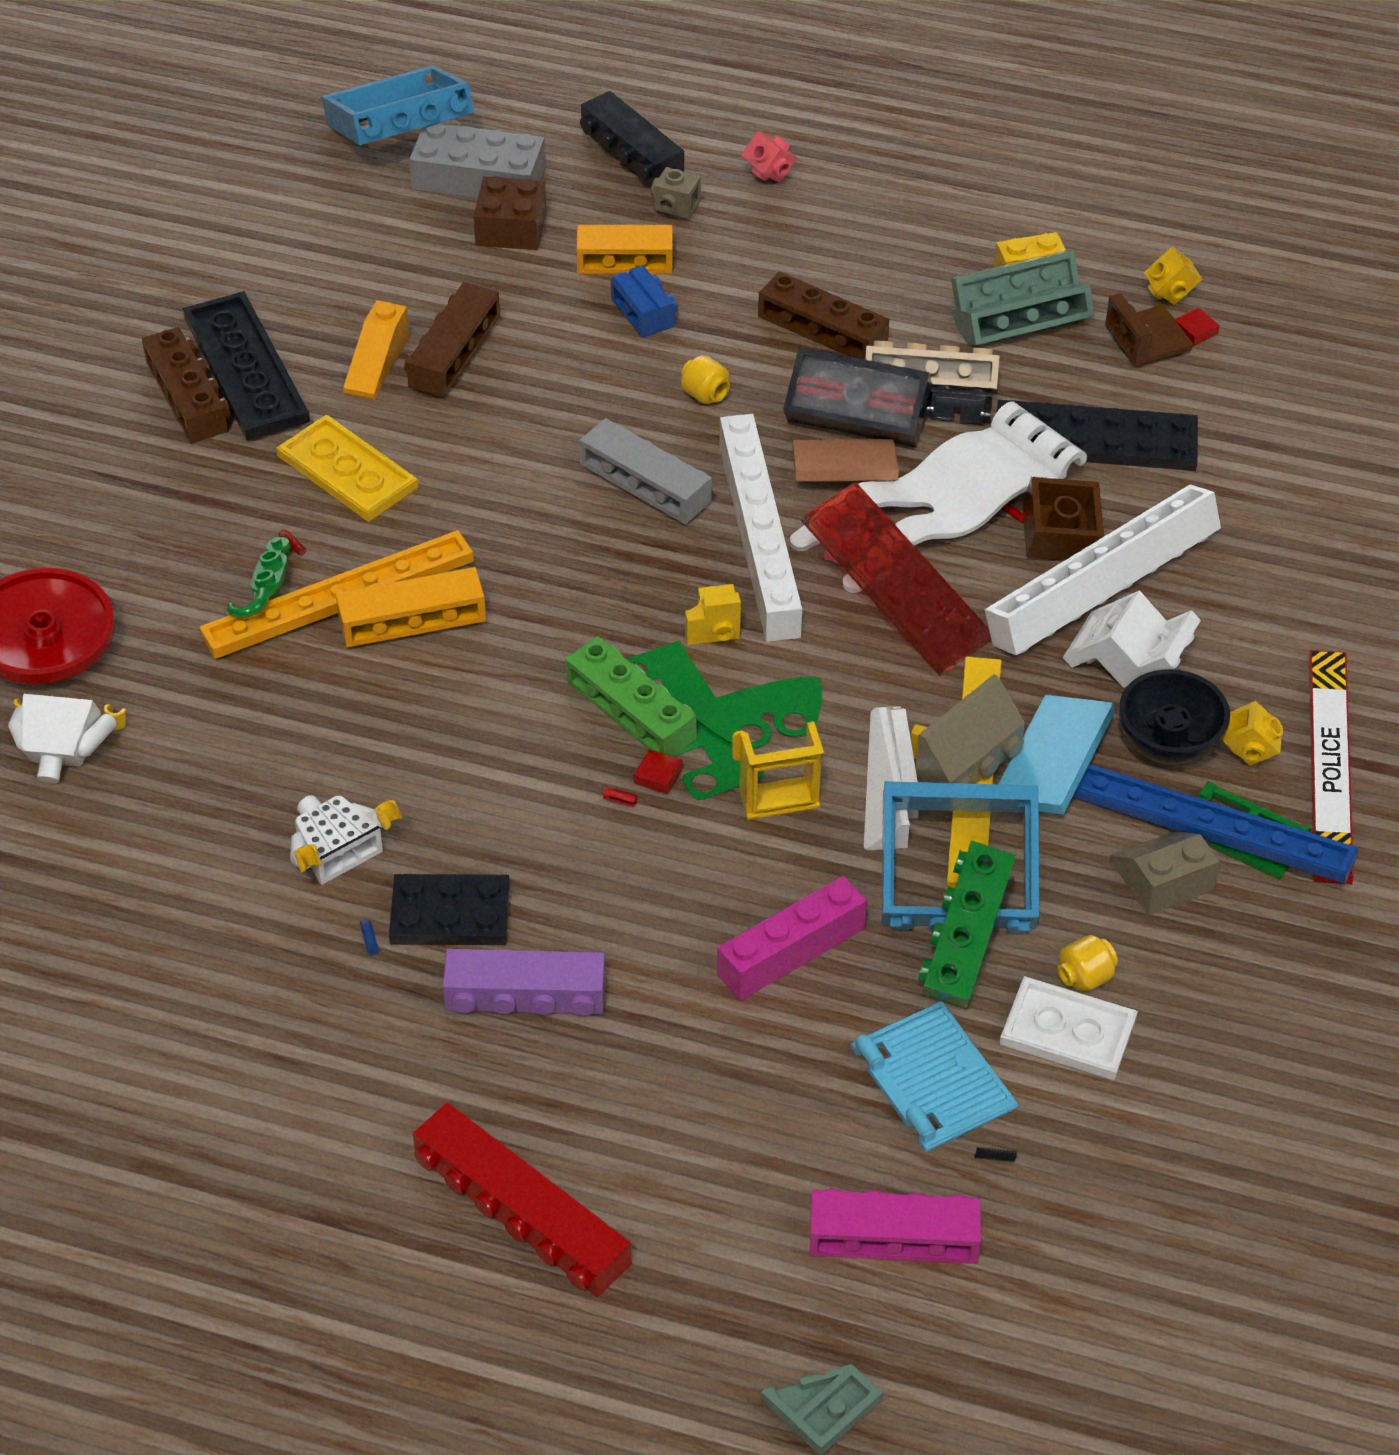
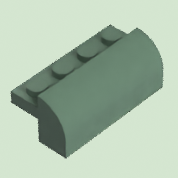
[951,249,1095,345]

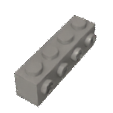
[579,418,712,525]

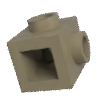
[651,167,701,219]

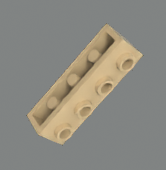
[864,341,1000,390]

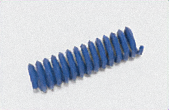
[360,919,379,956]

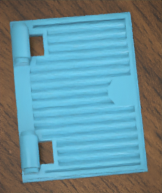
[850,1001,1019,1152]

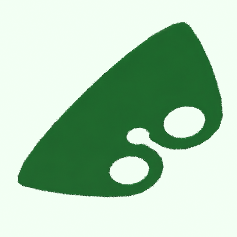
[693,677,822,748]

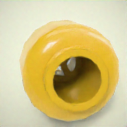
[681,355,730,405]
[1057,935,1118,993]

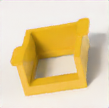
[732,722,824,820]

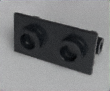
[925,385,993,425]

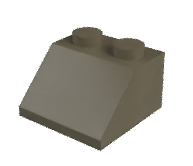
[1110,831,1220,915]

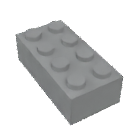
[409,123,546,198]

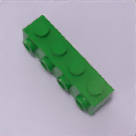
[917,840,1016,1009]

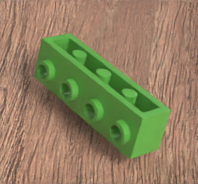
[565,636,697,757]

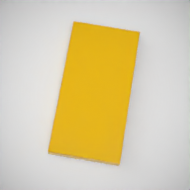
[276,414,419,522]

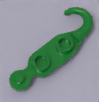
[227,537,291,618]

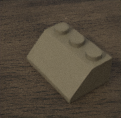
[916,674,1025,784]

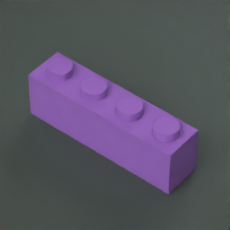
[443,949,605,1016]

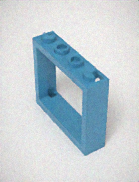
[321,65,475,145]
[881,781,1039,934]

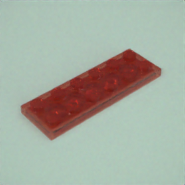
[801,482,991,676]

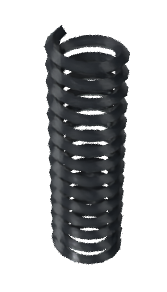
[974,1147,1017,1163]

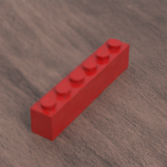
[413,1102,632,1298]

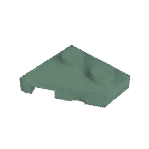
[761,1364,883,1455]

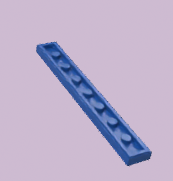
[1073,764,1359,883]

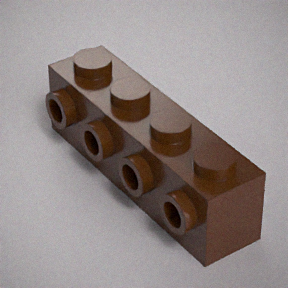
[758,271,890,360]
[404,282,500,397]
[142,327,230,444]

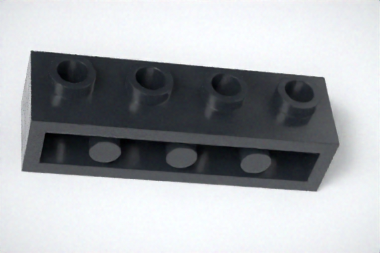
[580,91,684,187]

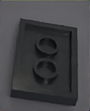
[389,874,510,945]

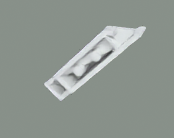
[864,706,918,850]

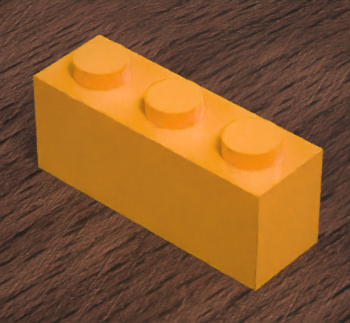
[577,225,673,274]

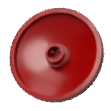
[0,568,115,684]

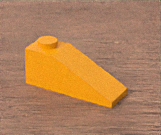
[343,300,410,399]

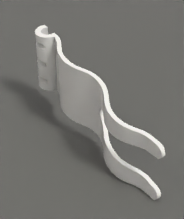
[790,402,1087,593]

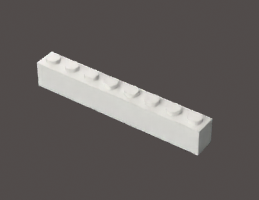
[719,414,802,642]
[984,485,1221,655]

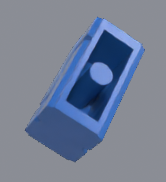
[611,265,678,338]

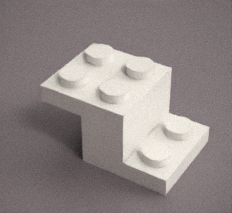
[1063,590,1201,688]

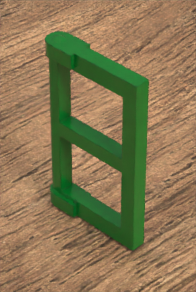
[1198,781,1311,880]

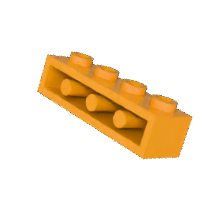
[336,567,486,648]

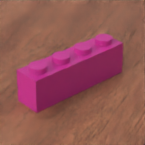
[717,875,867,1001]
[809,1188,981,1264]

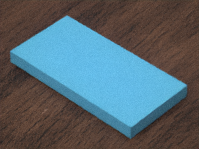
[998,695,1115,815]

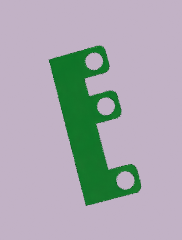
[627,640,766,800]

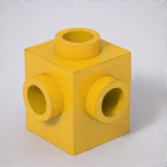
[1144,246,1203,305]
[1223,701,1283,766]

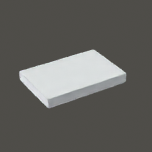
[1000,976,1138,1080]

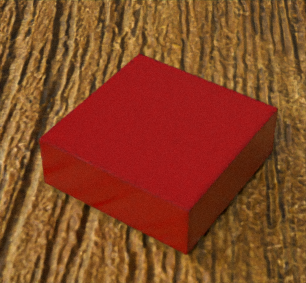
[1175,308,1220,346]
[633,749,683,794]

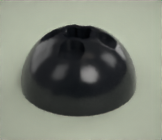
[1119,669,1230,765]

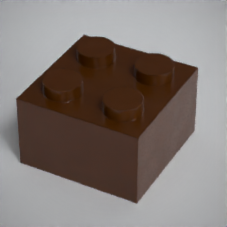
[473,176,546,250]
[1022,477,1104,560]

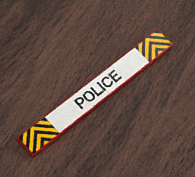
[1309,650,1354,884]

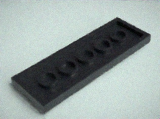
[182,291,310,441]
[996,399,1198,471]

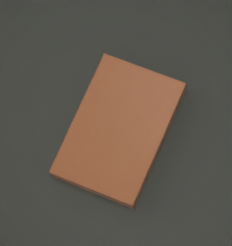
[793,439,899,482]

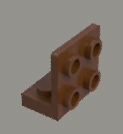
[1105,293,1193,366]

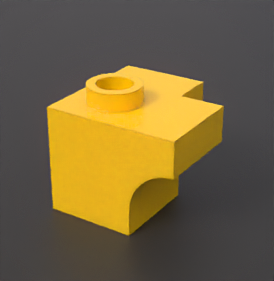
[685,584,741,645]

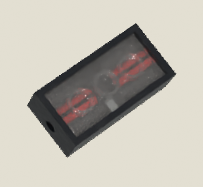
[783,347,932,447]

